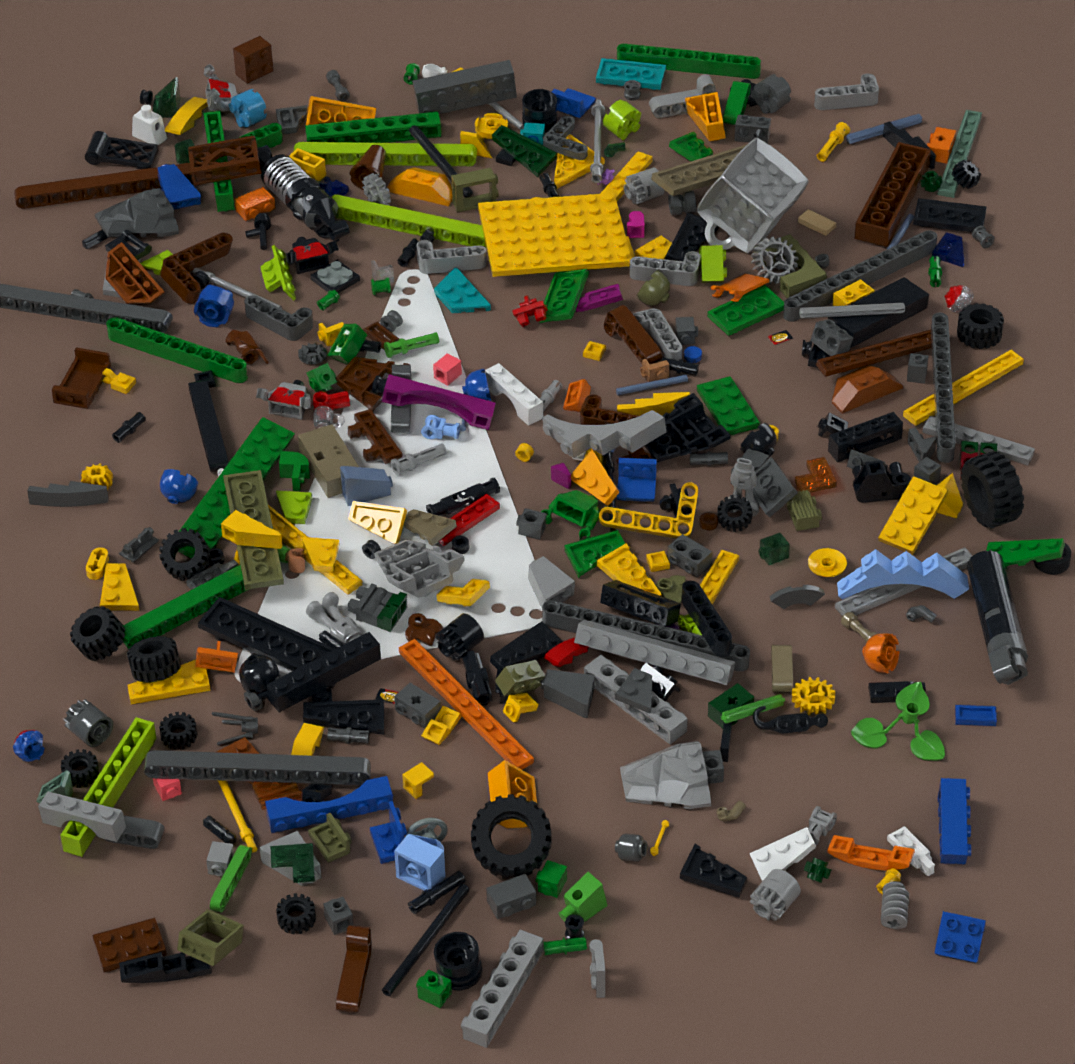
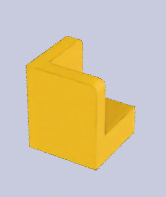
[402,762,434,799]

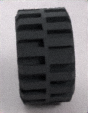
[957,303,1004,349]
[159,528,211,581]
[70,606,125,661]
[127,636,181,682]

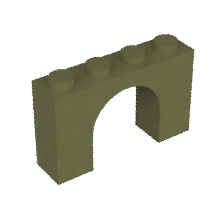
[753,234,827,298]

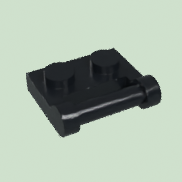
[105,230,152,260]

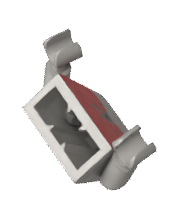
[204,64,240,112]
[256,380,313,420]

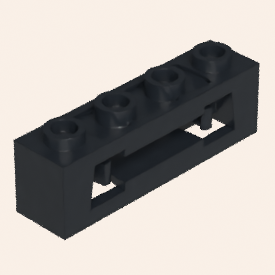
[828,412,903,463]
[600,580,681,627]

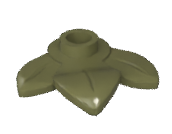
[656,575,686,603]

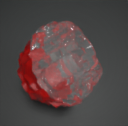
[944,285,974,314]

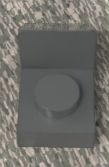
[908,427,937,462]

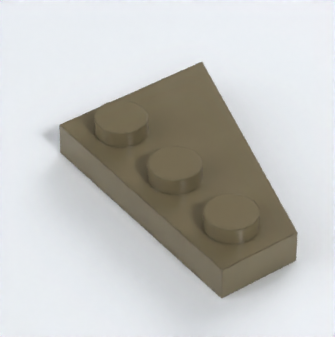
[403,509,457,546]

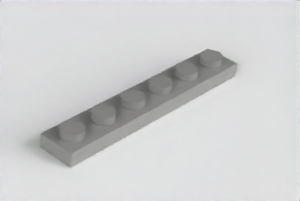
[922,416,1035,465]

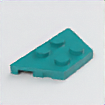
[434,267,491,313]

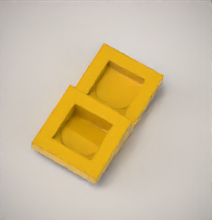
[421,706,462,745]

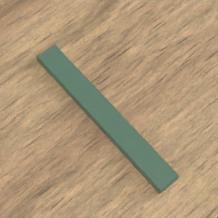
[937,110,982,198]

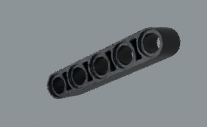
[681,580,732,657]

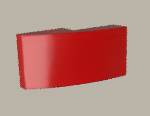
[544,637,589,667]

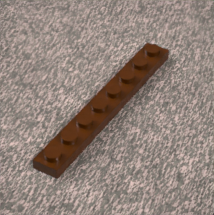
[816,329,951,377]

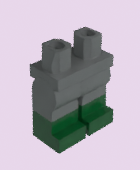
[348,583,407,632]

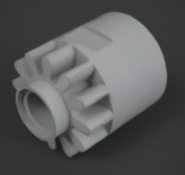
[624,167,665,204]
[750,869,801,921]

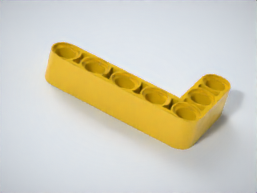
[599,482,698,539]

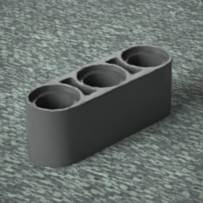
[104,816,165,849]

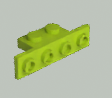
[260,245,296,301]

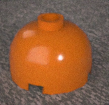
[862,633,900,674]

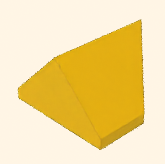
[460,131,493,159]
[937,473,963,518]

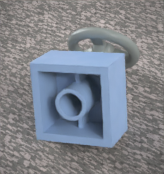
[394,818,448,891]

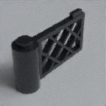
[85,131,158,169]

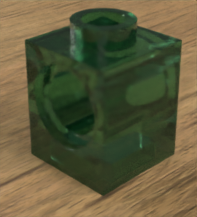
[758,533,790,565]

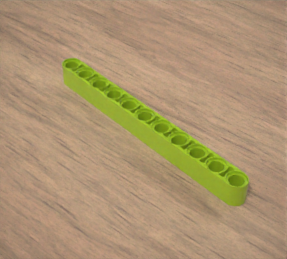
[294,142,477,166]
[332,195,487,249]

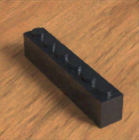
[267,632,381,713]

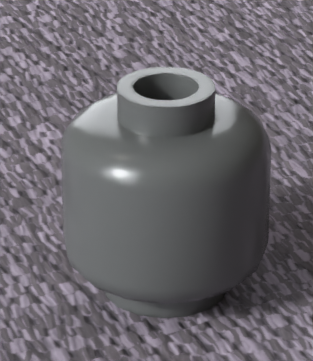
[615,833,648,862]

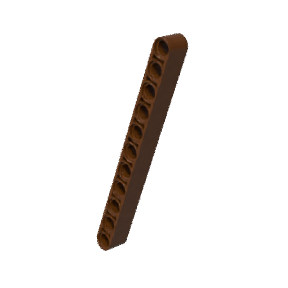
[14,163,199,209]

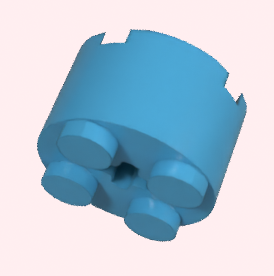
[229,89,267,127]

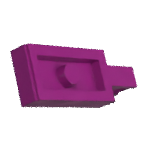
[575,284,623,312]

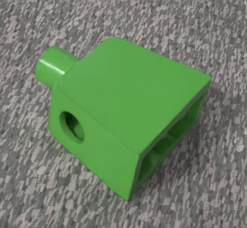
[559,872,608,922]

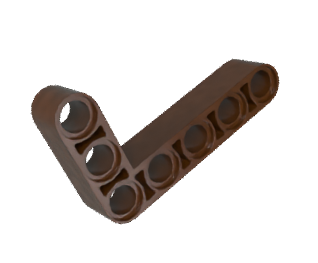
[160,232,233,304]

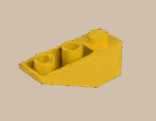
[221,510,282,549]

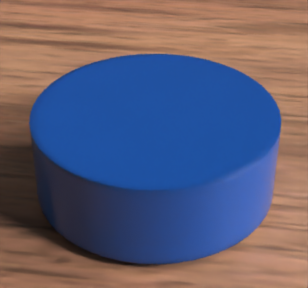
[684,346,702,363]

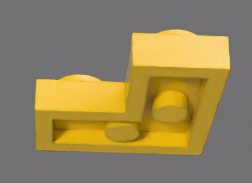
[436,579,490,606]

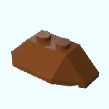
[105,242,165,304]
[832,366,903,414]

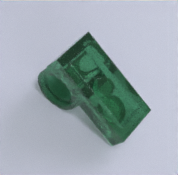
[174,139,202,164]

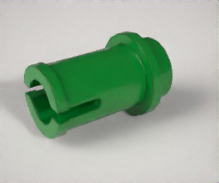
[317,290,340,311]

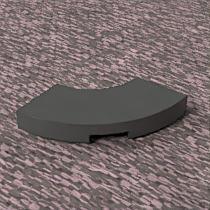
[769,585,825,609]

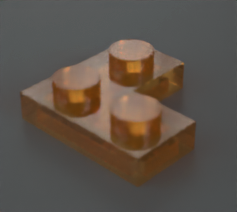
[795,457,837,493]

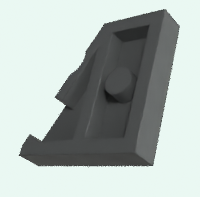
[276,105,308,134]
[615,668,652,713]

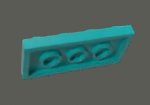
[596,58,666,90]

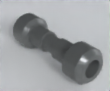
[326,70,350,101]

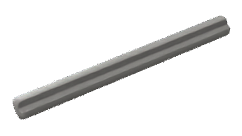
[799,303,905,319]

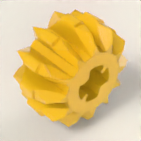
[81,463,113,491]

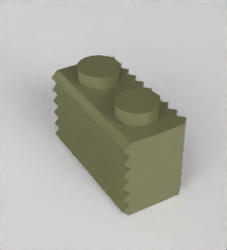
[786,490,822,531]

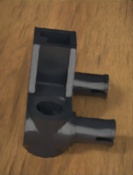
[852,460,911,503]

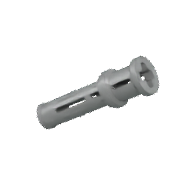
[391,443,447,475]

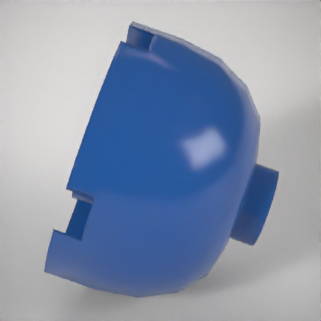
[462,369,492,402]
[160,469,198,504]

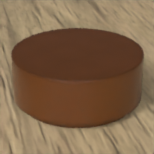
[699,512,718,531]

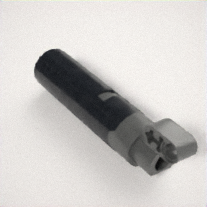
[967,550,1028,685]

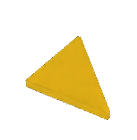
[554,132,605,190]

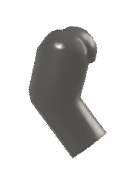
[906,605,937,623]

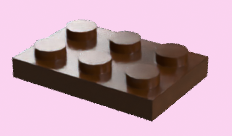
[92,918,167,972]

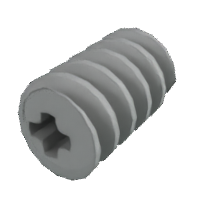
[881,881,910,929]

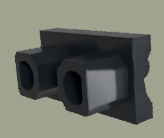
[659,483,692,517]

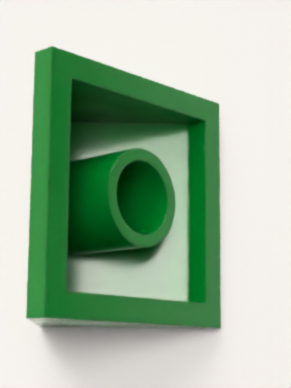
[327,324,367,365]

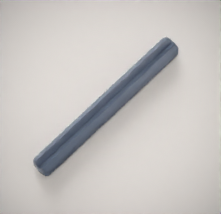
[846,114,922,144]

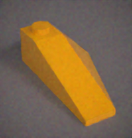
[306,96,376,125]

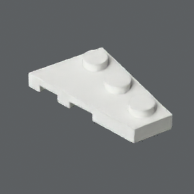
[749,827,816,881]

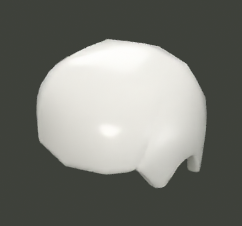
[422,64,448,78]

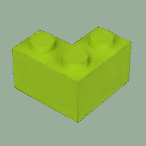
[699,245,727,283]

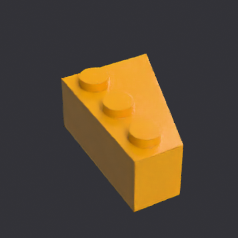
[685,92,726,141]

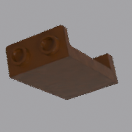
[52,347,111,409]

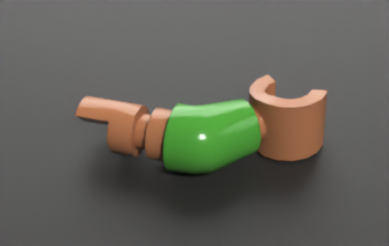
[277,545,305,573]

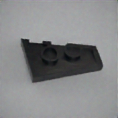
[680,843,747,898]

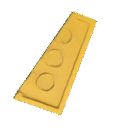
[597,543,662,602]
[127,660,210,705]

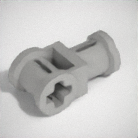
[808,806,837,845]

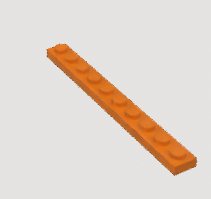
[399,639,534,770]

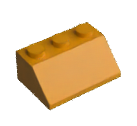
[488,760,538,829]

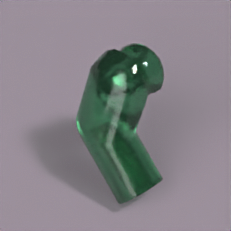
[604,142,626,157]

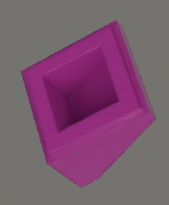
[551,463,571,489]

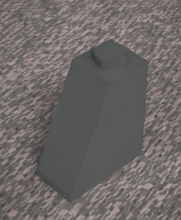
[540,669,595,718]

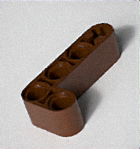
[603,305,662,364]
[580,394,639,425]
[336,925,372,1012]

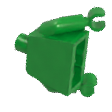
[541,490,599,540]

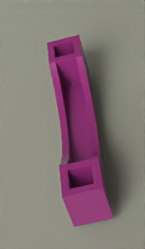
[381,374,496,430]

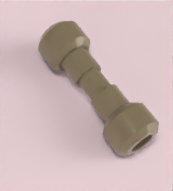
[841,612,878,644]

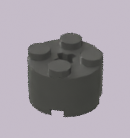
[751,74,791,114]

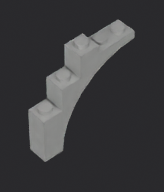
[542,410,666,458]

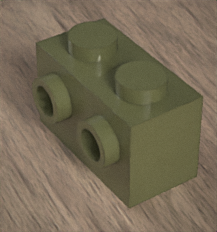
[495,660,545,697]

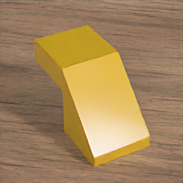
[291,723,324,756]

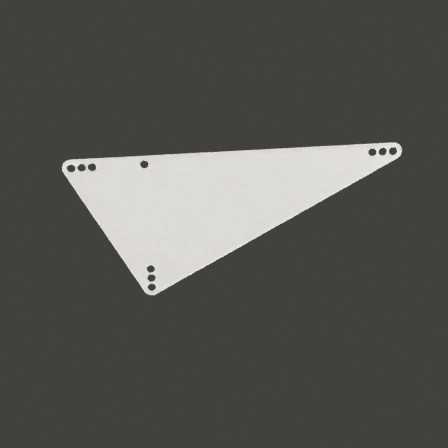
[234,269,542,682]

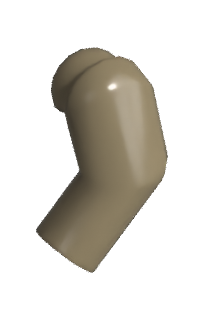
[716,801,746,821]

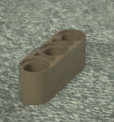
[771,645,793,692]

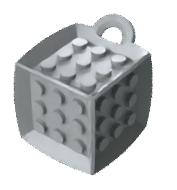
[697,138,809,253]

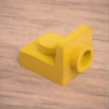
[317,322,344,347]
[503,693,539,722]

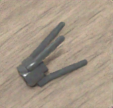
[211,712,258,746]

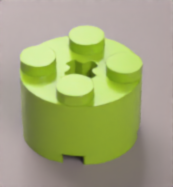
[603,100,641,140]

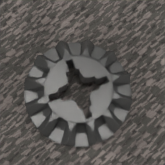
[298,342,327,364]

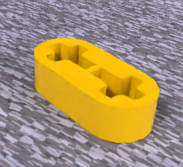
[86,547,109,580]

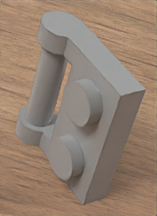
[589,939,605,998]

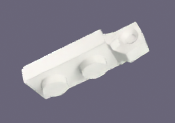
[887,827,935,876]

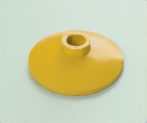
[808,548,847,577]

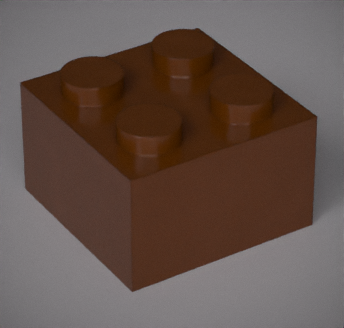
[233,36,274,84]

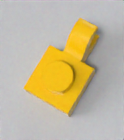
[102,368,136,394]

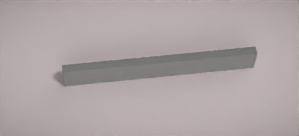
[835,547,973,616]

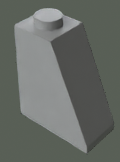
[528,556,575,608]
[260,831,321,886]

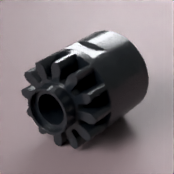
[436,613,484,660]

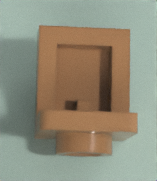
[640,359,670,382]

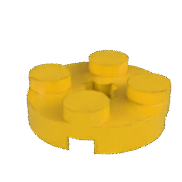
[475,113,508,139]

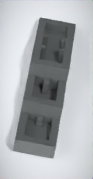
[27,481,109,507]

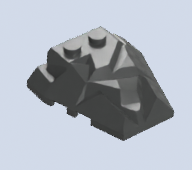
[95,188,179,237]

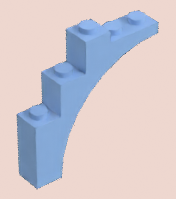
[837,549,969,600]

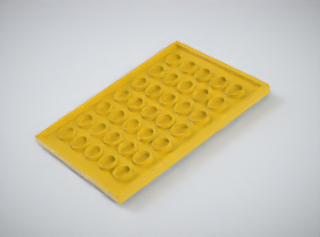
[478,193,632,277]

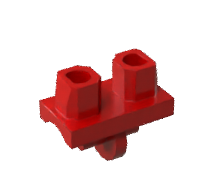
[512,295,548,327]

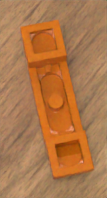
[827,835,915,870]

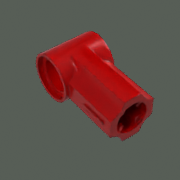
[313,391,350,416]

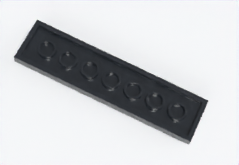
[198,597,336,688]

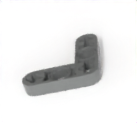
[543,116,588,160]

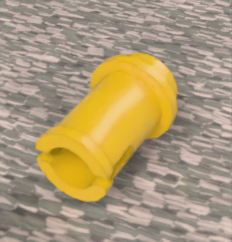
[876,868,901,895]

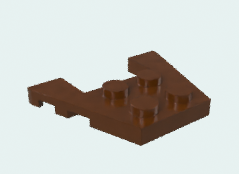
[335,357,410,412]

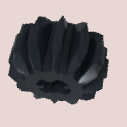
[951,159,982,189]

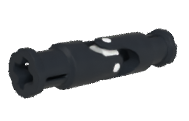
[426,478,500,516]

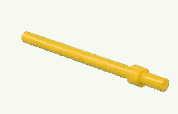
[218,780,257,853]

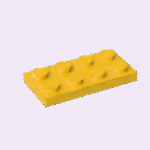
[878,476,948,555]

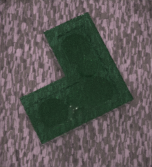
[270,843,315,883]

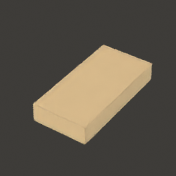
[798,209,836,236]

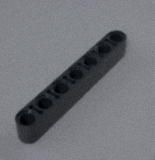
[188,380,228,472]

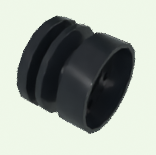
[522,89,557,133]
[433,932,483,991]

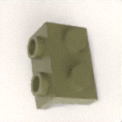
[308,813,352,863]

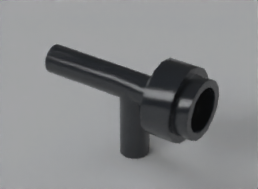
[245,213,271,250]

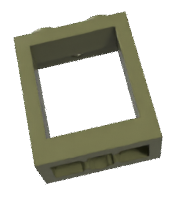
[451,168,499,213]
[177,909,244,966]

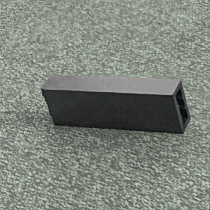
[828,277,929,348]

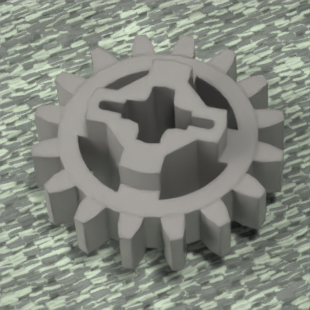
[362,173,391,206]

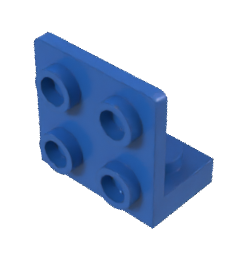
[552,88,596,118]
[617,458,657,502]
[370,801,407,864]
[935,911,986,963]

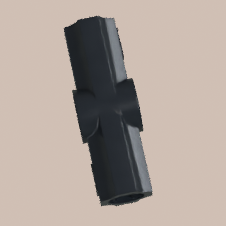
[462,650,492,706]

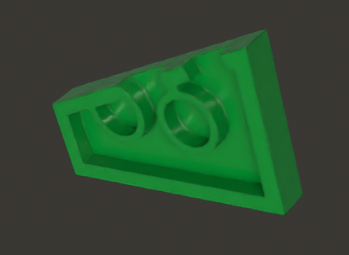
[564,530,625,578]

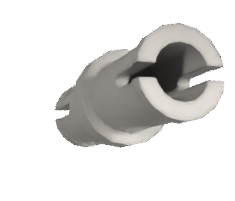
[540,380,563,412]

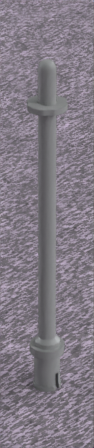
[590,99,606,183]

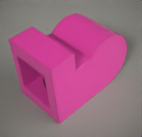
[627,211,644,238]

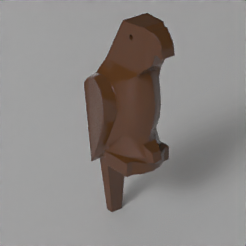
[225,329,269,364]

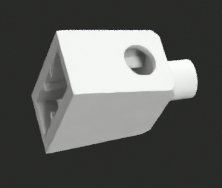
[132,105,167,145]

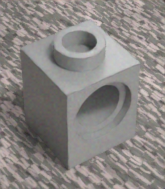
[206,841,234,876]

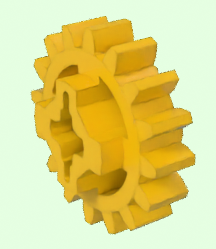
[792,677,836,715]

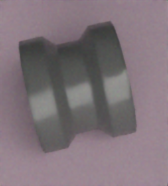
[624,80,641,101]
[380,310,403,333]

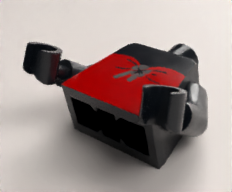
[285,237,339,274]

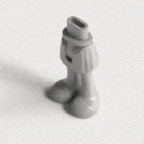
[728,458,759,517]
[306,592,362,644]

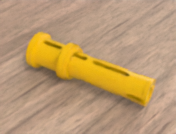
[816,122,850,162]

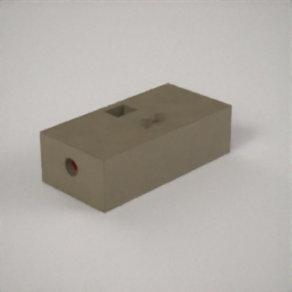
[298,424,359,498]

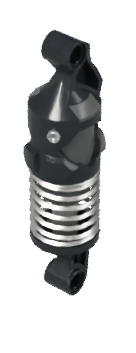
[252,145,350,242]

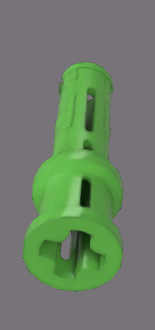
[384,332,439,358]

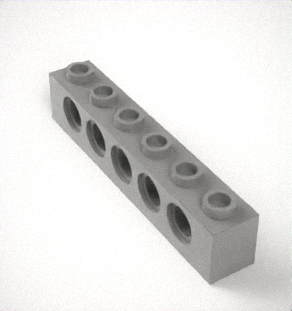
[584,655,688,744]
[461,930,544,1048]

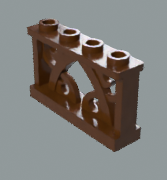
[188,136,261,186]

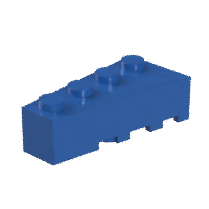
[937,778,971,864]

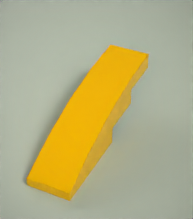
[165,97,208,135]
[617,392,690,416]

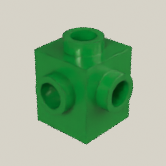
[306,363,337,392]

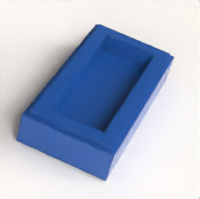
[955,705,997,726]

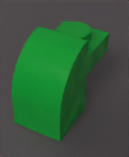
[279,451,310,491]

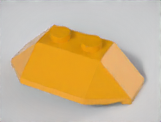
[387,167,452,206]

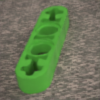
[210,845,252,913]

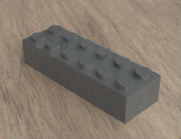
[413,60,517,114]

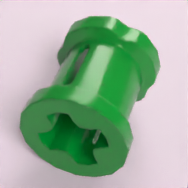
[403,63,420,85]
[371,277,391,295]

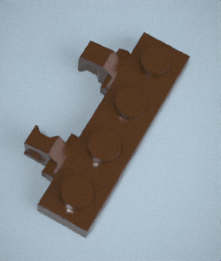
[347,409,403,464]

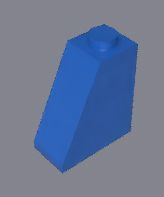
[158,164,201,210]

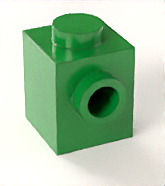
[535,860,567,898]
[416,970,452,1008]

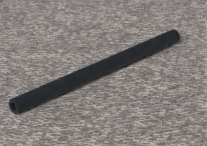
[382,884,470,996]

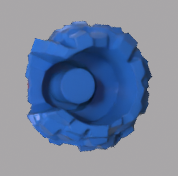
[13,730,45,762]

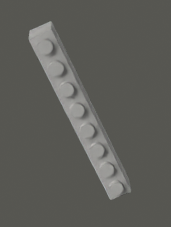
[574,620,736,685]

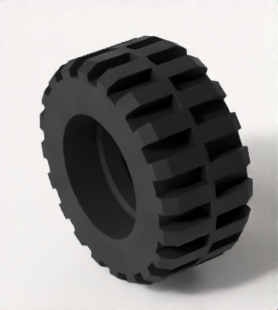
[961,451,1024,528]
[471,794,552,879]

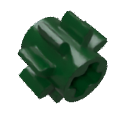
[920,171,942,192]
[804,857,831,883]

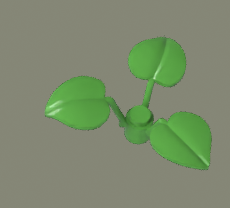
[851,682,945,761]

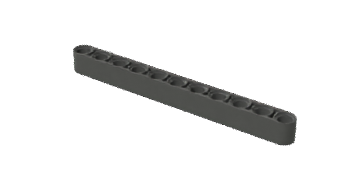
[783,230,937,322]
[0,284,173,333]
[931,312,955,463]
[542,600,750,671]
[144,750,371,785]

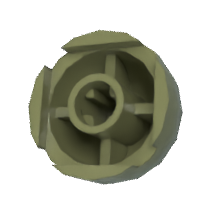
[637,270,670,306]

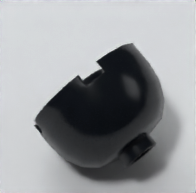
[740,423,777,457]
[239,655,281,693]

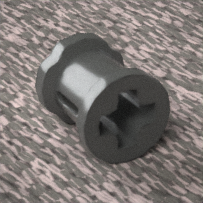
[972,226,995,248]

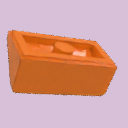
[563,379,591,412]

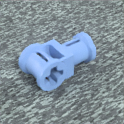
[421,415,460,439]

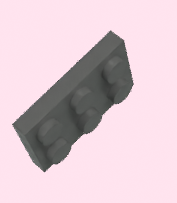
[753,457,798,518]

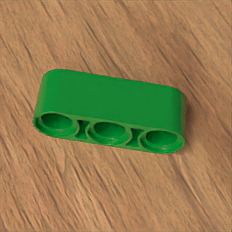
[723,81,751,125]
[239,123,283,154]

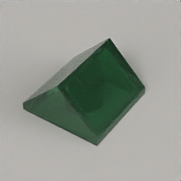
[152,77,180,118]

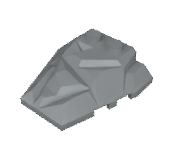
[374,539,465,598]
[620,741,711,809]

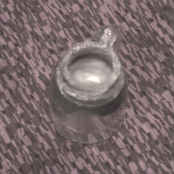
[313,406,345,429]

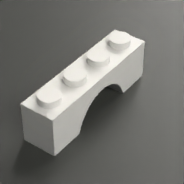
[485,363,543,426]

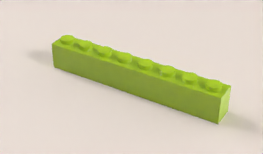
[60,717,157,857]

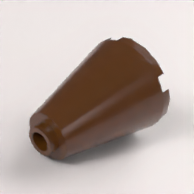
[349,145,386,190]

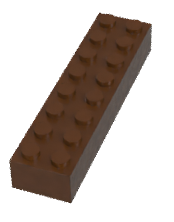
[854,142,931,247]

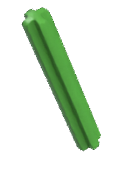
[721,694,785,723]

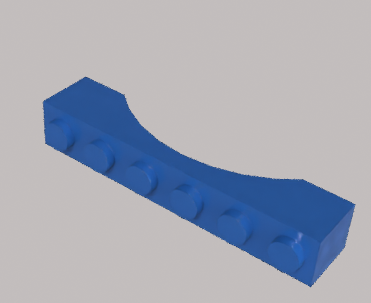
[265,776,393,833]

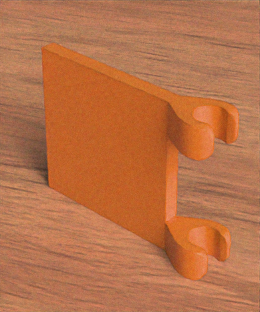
[711,273,769,302]

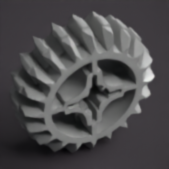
[751,236,798,284]

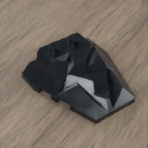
[644,393,731,462]

